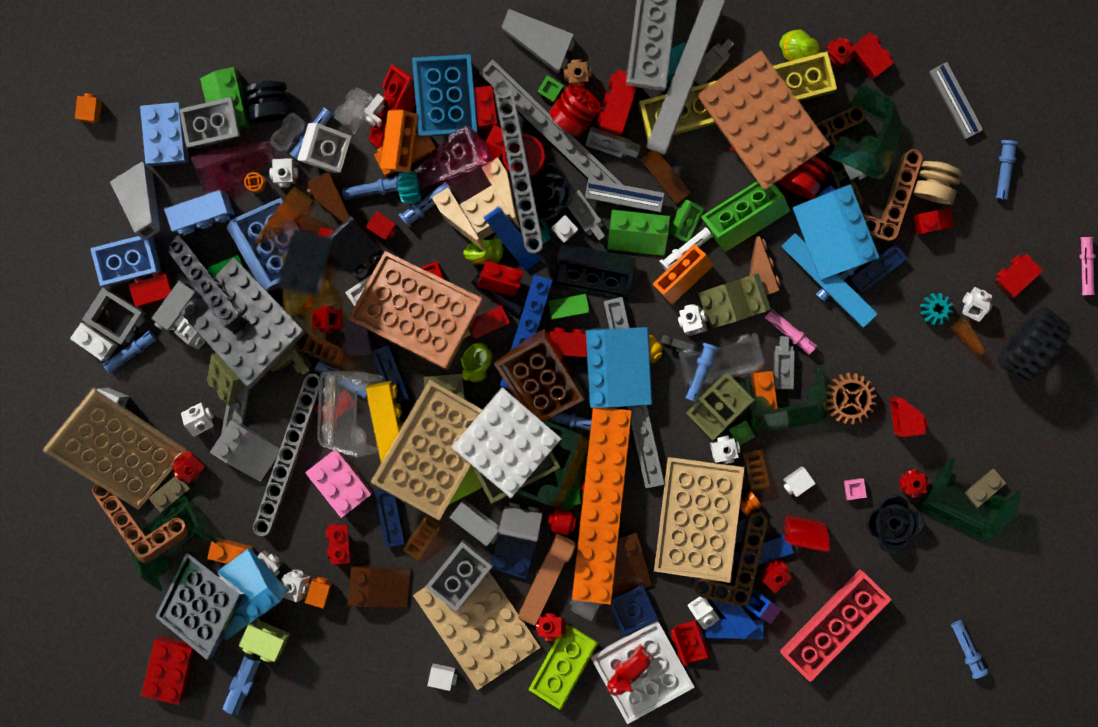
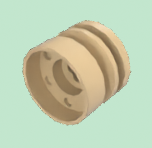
[913,161,963,205]

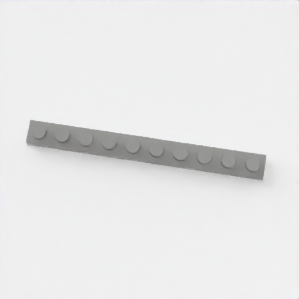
[479,59,623,207]
[604,297,665,488]

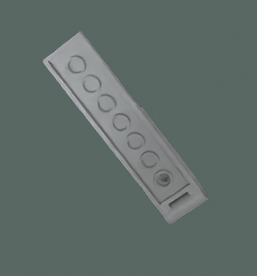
[626,0,677,91]

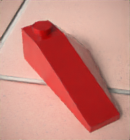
[368,64,416,148]

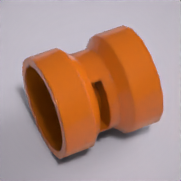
[244,172,267,193]
[740,491,762,517]

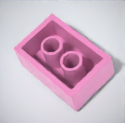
[305,447,374,518]

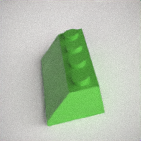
[701,181,790,252]

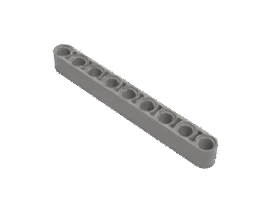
[647,0,726,154]
[494,81,543,254]
[253,373,324,536]

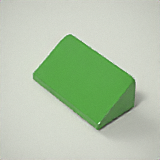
[668,199,704,243]
[548,294,589,319]

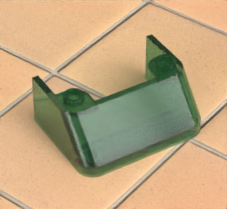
[830,84,903,179]
[741,364,827,433]
[517,420,590,510]
[922,458,1021,541]
[129,496,219,591]

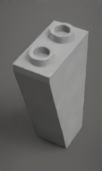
[502,9,575,73]
[110,162,160,241]

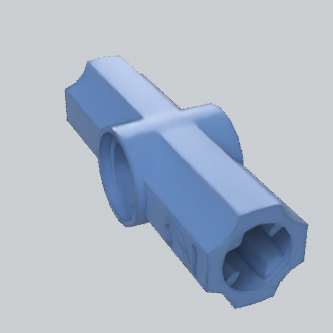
[223,655,261,715]

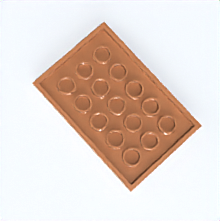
[697,51,829,190]
[348,251,484,369]

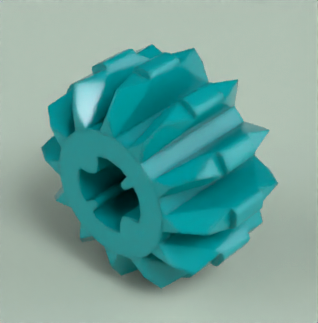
[397,171,421,204]
[920,293,953,325]

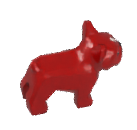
[607,644,653,696]

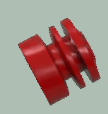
[549,84,601,136]
[779,156,830,199]

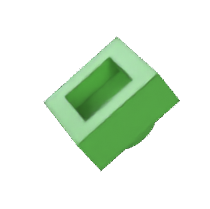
[537,75,564,103]
[729,420,755,446]

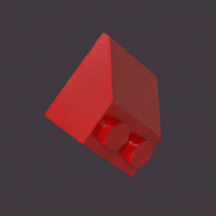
[890,397,928,437]

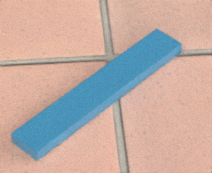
[781,233,878,328]

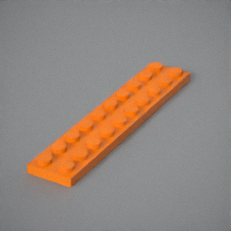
[572,407,632,604]

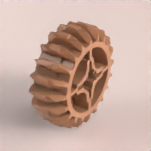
[824,373,877,425]

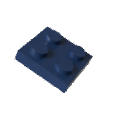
[491,533,537,579]
[609,584,659,635]

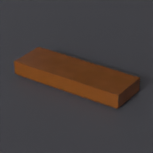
[640,150,691,205]

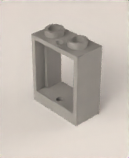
[151,281,199,331]
[82,287,146,345]
[450,499,500,546]

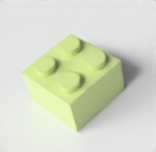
[239,619,290,662]

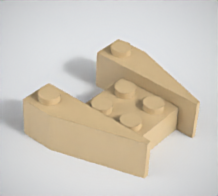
[432,158,521,250]

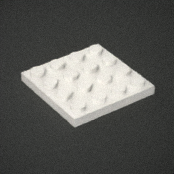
[451,388,561,498]
[591,621,694,724]

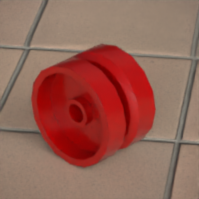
[502,134,545,178]

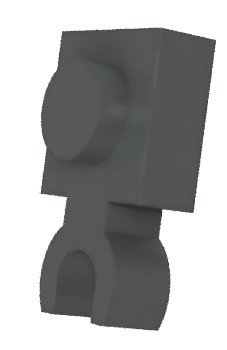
[660,335,695,355]

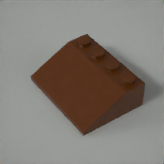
[494,329,584,422]

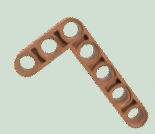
[862,149,922,242]
[92,484,188,563]
[517,534,575,626]

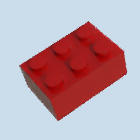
[597,70,636,136]
[141,636,196,705]

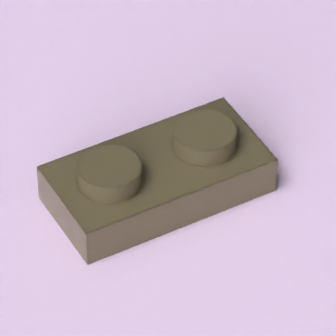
[963,469,1006,508]
[149,476,191,513]

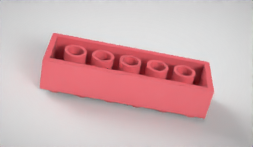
[780,569,892,682]

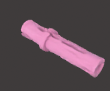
[1079,237,1096,295]
[765,309,817,355]

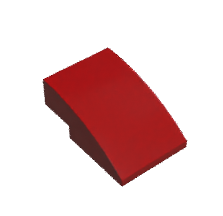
[783,515,829,552]

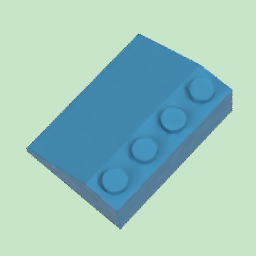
[412,54,477,136]
[793,184,879,280]
[586,327,652,408]
[217,548,288,640]

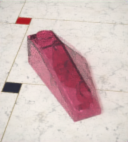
[414,126,492,189]
[191,141,274,195]

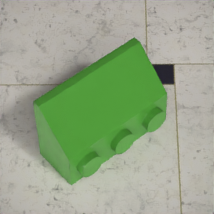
[200,67,251,129]
[607,210,670,256]

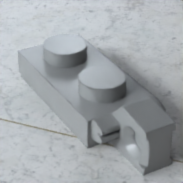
[695,39,734,85]
[586,127,641,158]
[568,190,605,241]
[774,336,794,390]

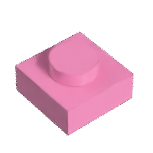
[844,478,867,500]

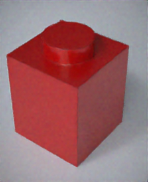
[366,211,398,241]

